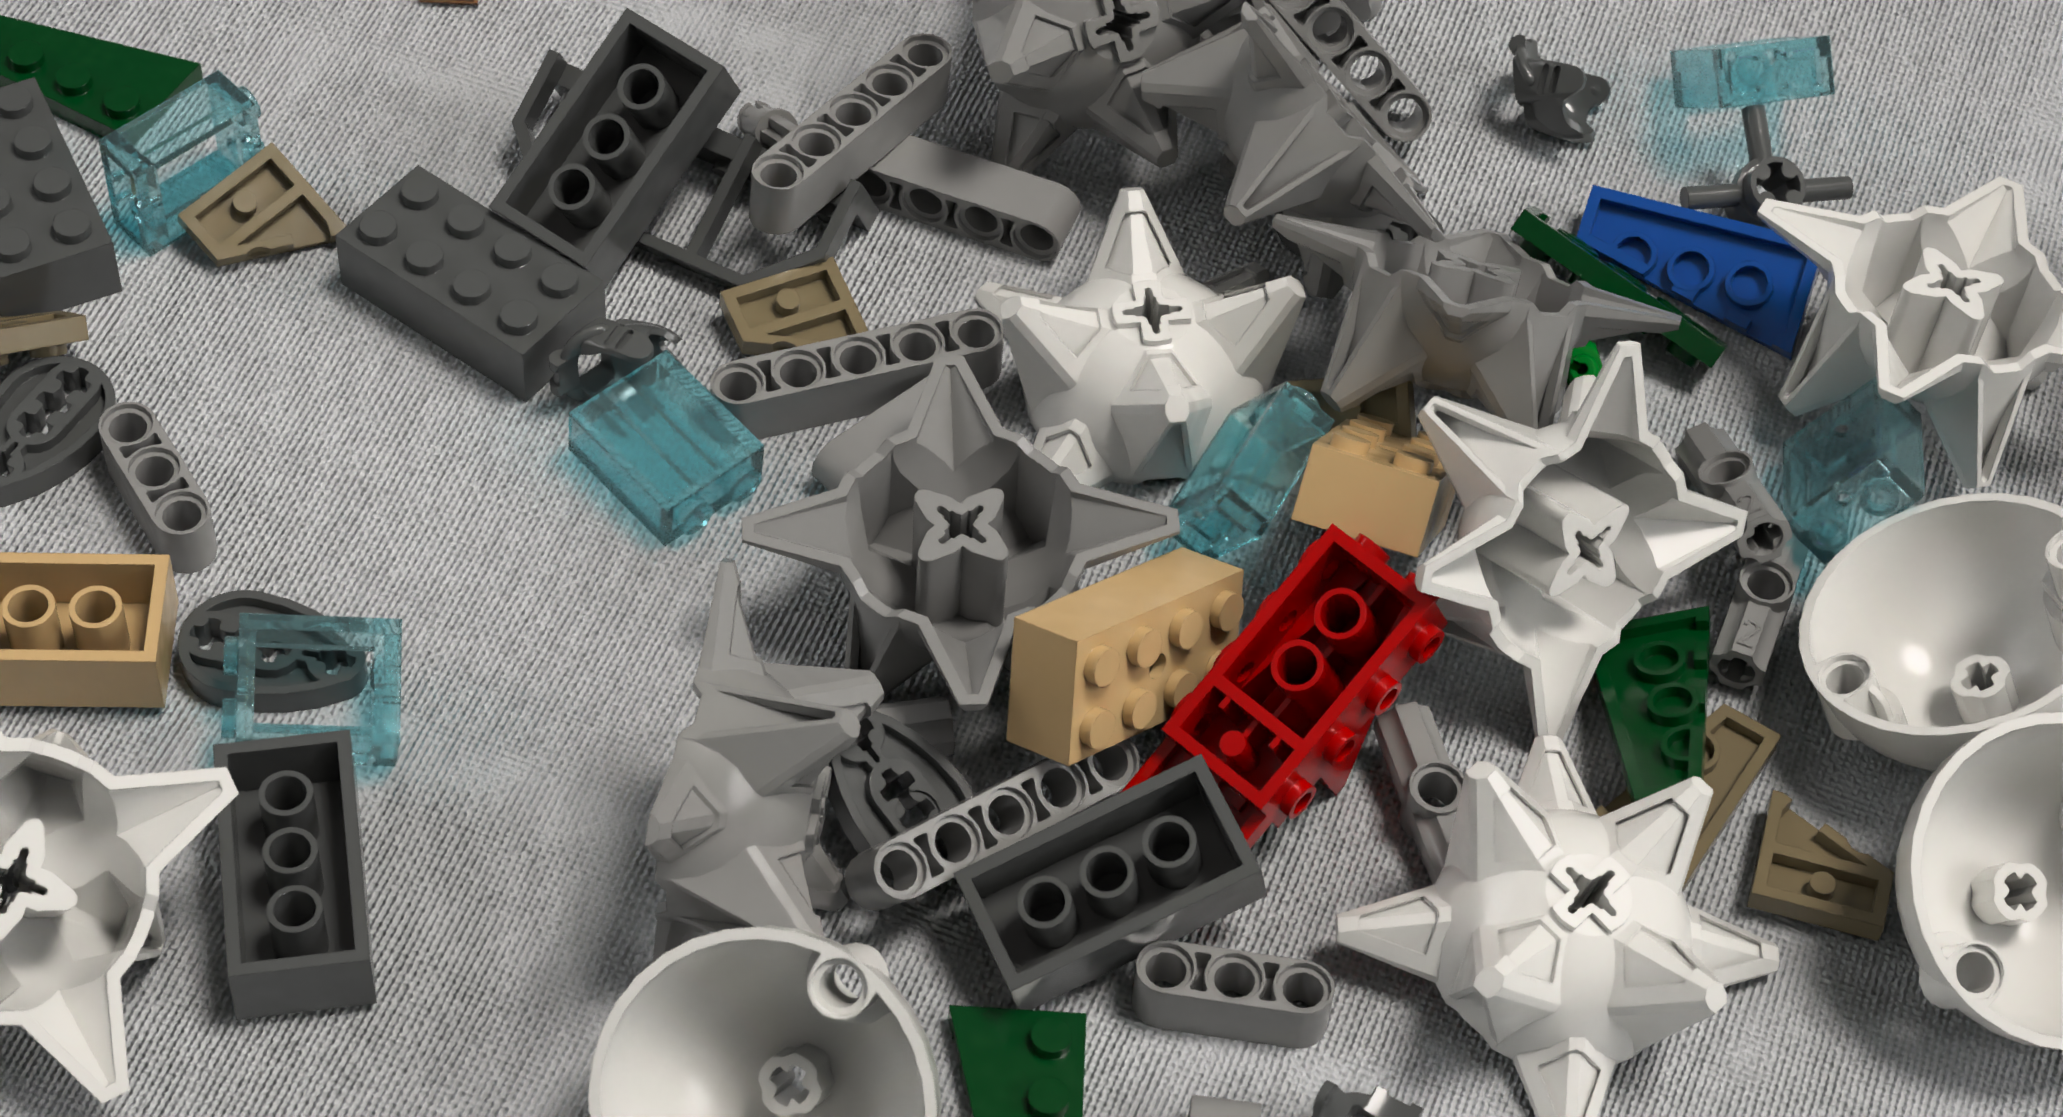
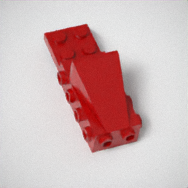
[1120,523,1448,849]

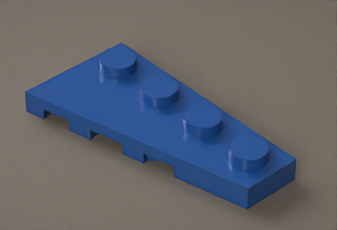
[1577,185,1819,360]

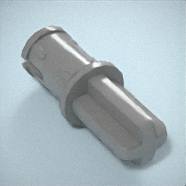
[737,101,798,149]

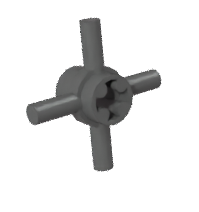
[1679,104,1853,229]

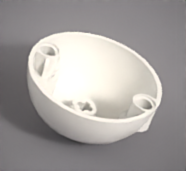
[1799,493,2063,771]
[1895,712,2063,1050]
[588,926,941,1117]

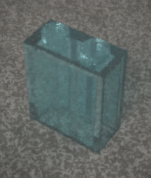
[568,349,764,546]

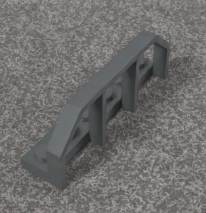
[512,49,879,288]

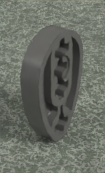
[0,356,117,507]
[178,590,368,713]
[828,711,973,880]

